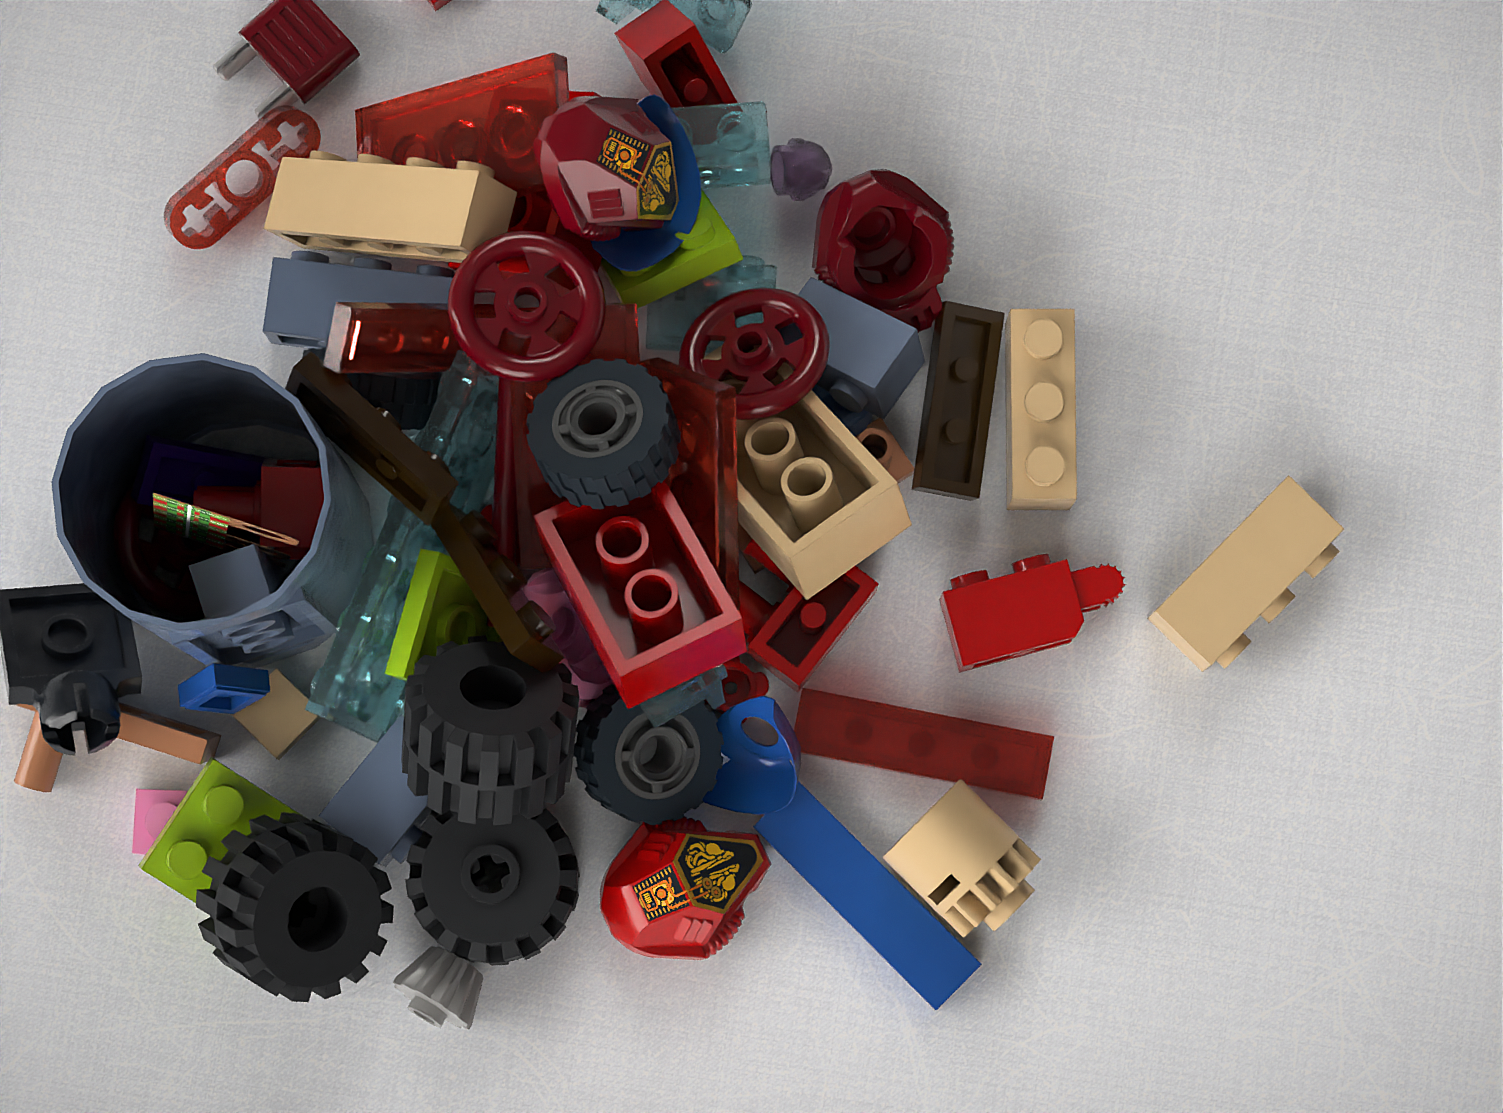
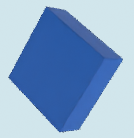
[178,663,270,715]

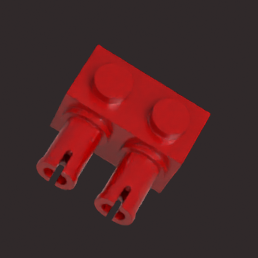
[193,459,324,560]
[720,538,879,693]

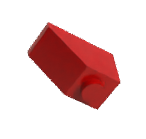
[614,0,747,155]

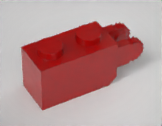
[939,554,1126,673]

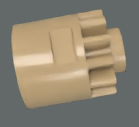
[882,779,1041,937]

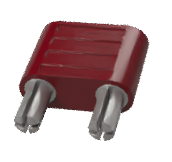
[213,0,360,126]

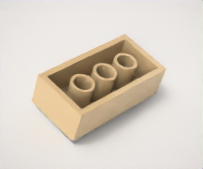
[663,344,912,600]

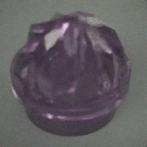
[770,138,832,201]

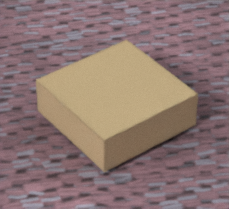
[231,668,324,760]

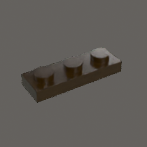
[911,301,1005,501]
[285,351,459,526]
[431,502,565,673]

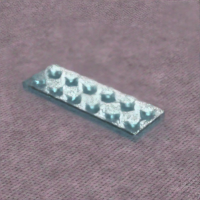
[305,350,533,743]

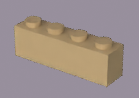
[264,150,517,266]

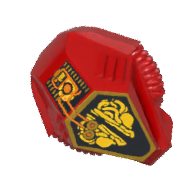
[600,817,771,960]

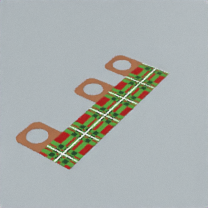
[153,493,299,568]

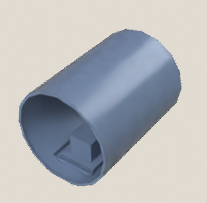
[51,353,375,668]

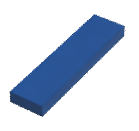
[753,781,982,1011]

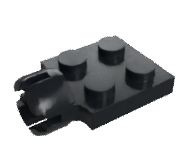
[0,583,142,756]

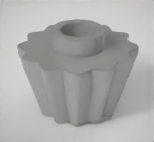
[393,946,483,1030]

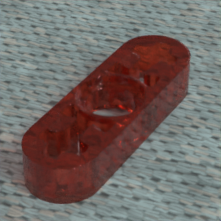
[164,105,321,249]

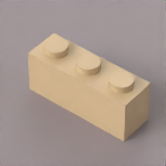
[1005,309,1077,510]
[1147,475,1344,672]

